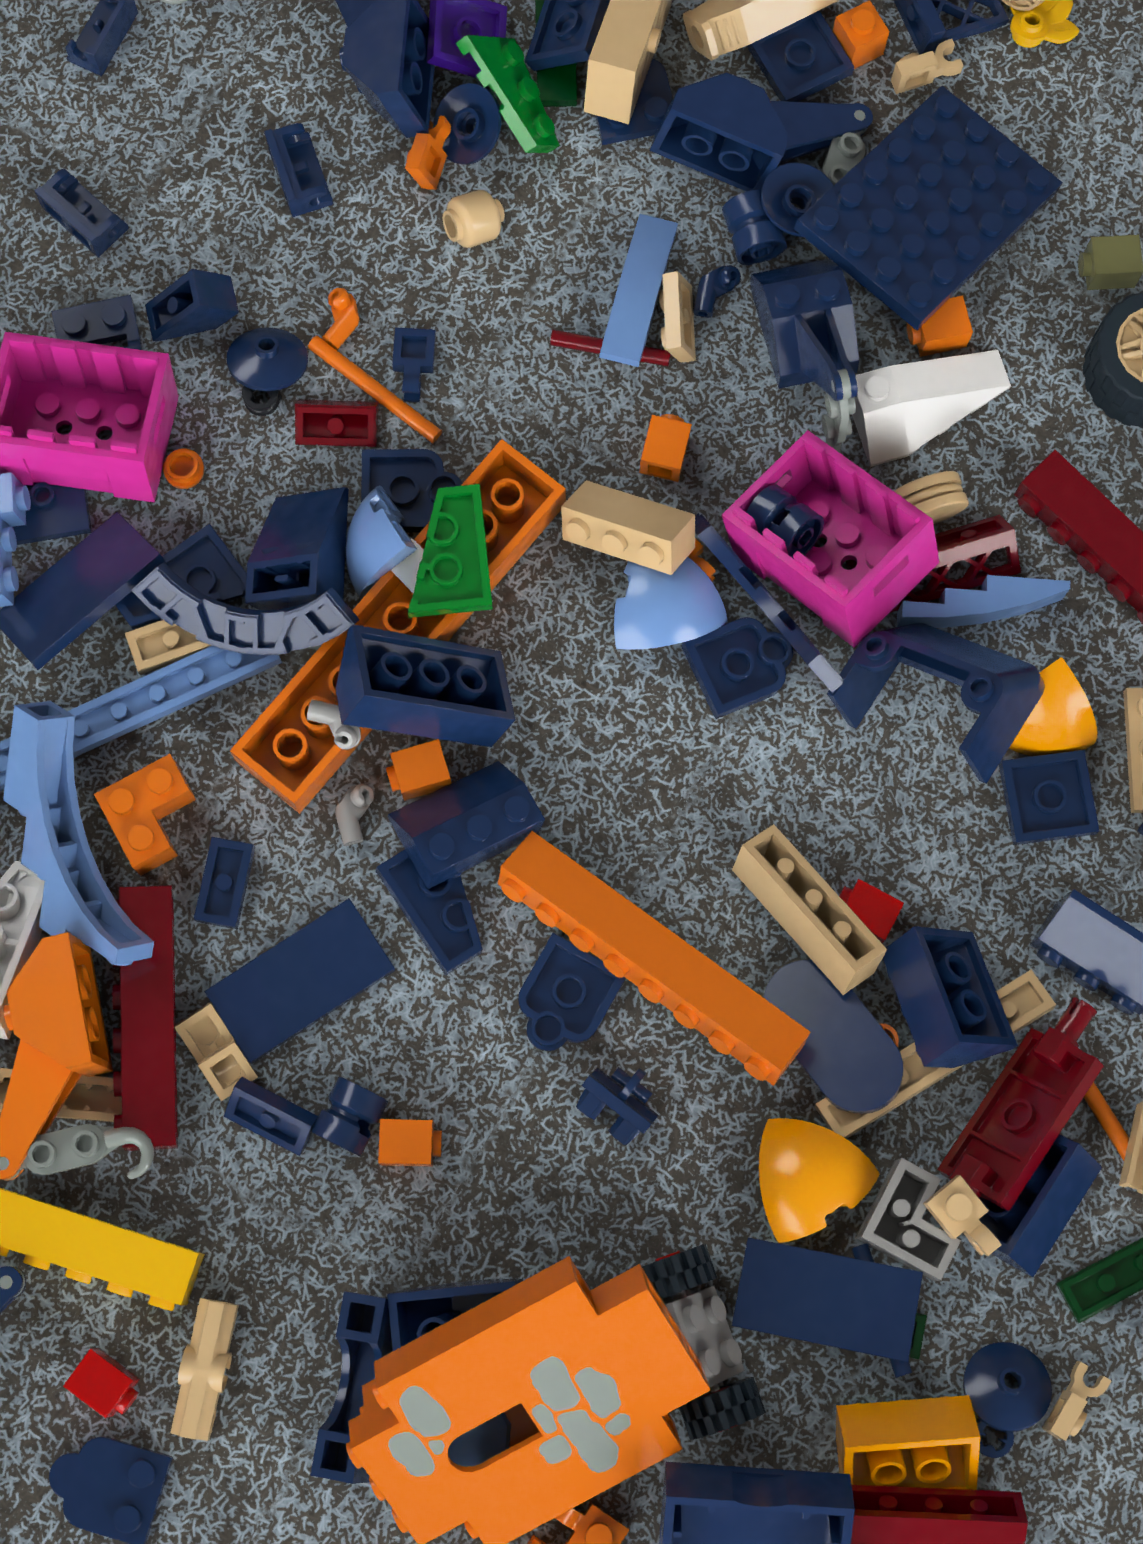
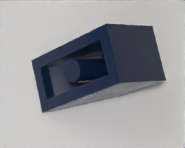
[145,269,239,342]

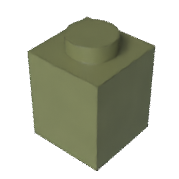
[1078,235,1143,290]

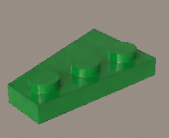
[456,35,560,153]
[408,484,493,618]

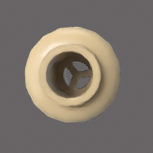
[442,190,505,248]

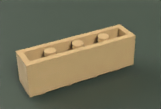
[732,824,887,995]

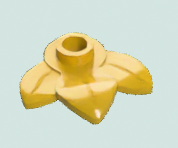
[1010,0,1080,48]

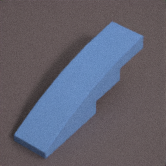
[599,214,678,367]
[897,575,1070,628]

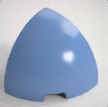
[346,486,417,599]
[614,557,728,650]

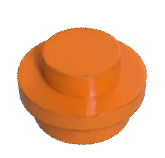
[163,448,204,489]

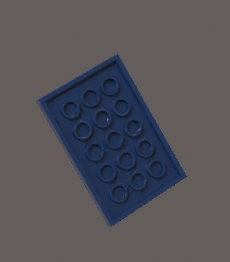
[794,86,1063,330]

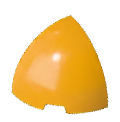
[1009,657,1098,757]
[759,1118,880,1243]

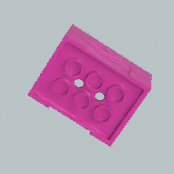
[0,332,179,503]
[722,430,939,648]

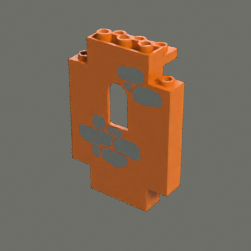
[346,1256,710,1544]

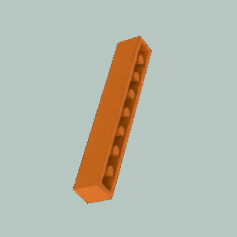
[498,831,811,1086]

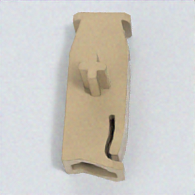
[683,0,839,61]

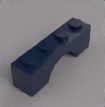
[310,1291,393,1484]

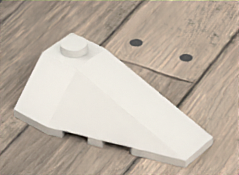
[852,350,1011,467]
[0,861,45,1040]

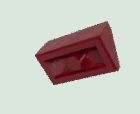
[295,400,379,447]

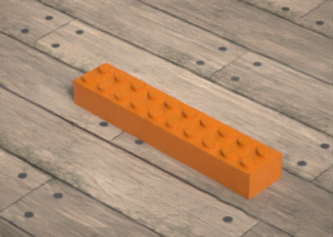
[230,439,566,814]

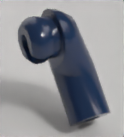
[693,265,741,318]

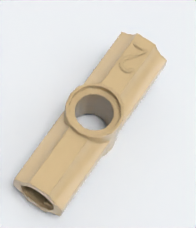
[170,1298,239,1441]

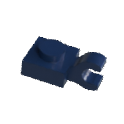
[392,328,436,403]

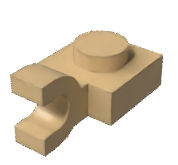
[891,38,963,94]
[923,1175,1002,1256]
[1042,1361,1111,1441]

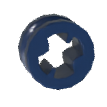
[976,1419,1014,1458]

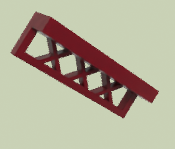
[846,514,1021,613]

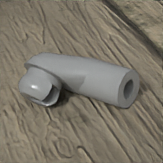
[307,699,361,750]
[335,783,374,846]

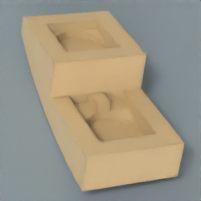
[174,1001,258,1101]

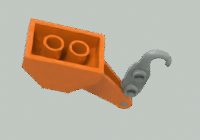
[0,932,154,1181]

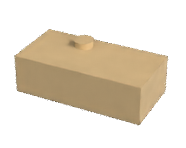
[583,0,672,124]

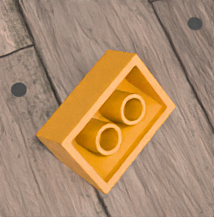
[836,1395,980,1490]

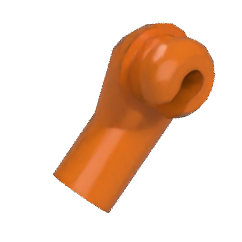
[322,288,360,350]

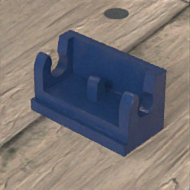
[66,0,138,76]
[264,123,334,217]
[35,169,129,258]

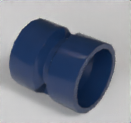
[722,189,787,265]
[746,484,824,559]
[311,1077,389,1157]

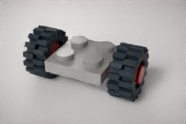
[642,1244,766,1440]

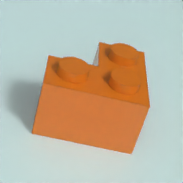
[94,754,196,876]

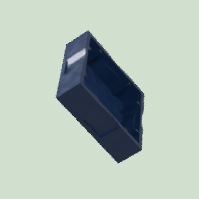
[659,1462,855,1544]

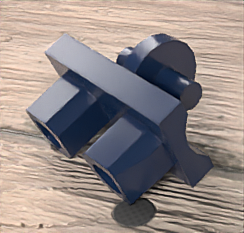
[576,1067,659,1145]

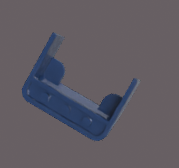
[827,623,1045,784]

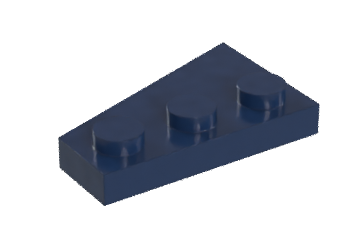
[115,523,247,630]
[376,850,483,976]

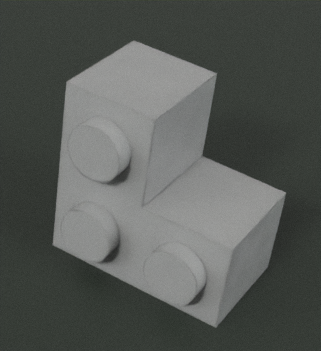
[855,1158,961,1281]

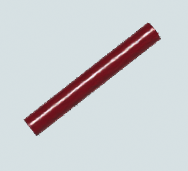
[550,329,671,367]

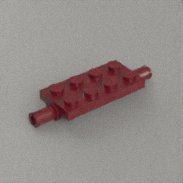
[930,997,1104,1215]

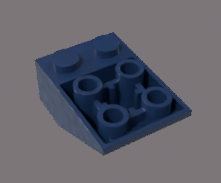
[245,487,349,610]

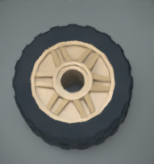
[1083,291,1143,428]

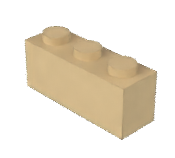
[561,480,695,575]

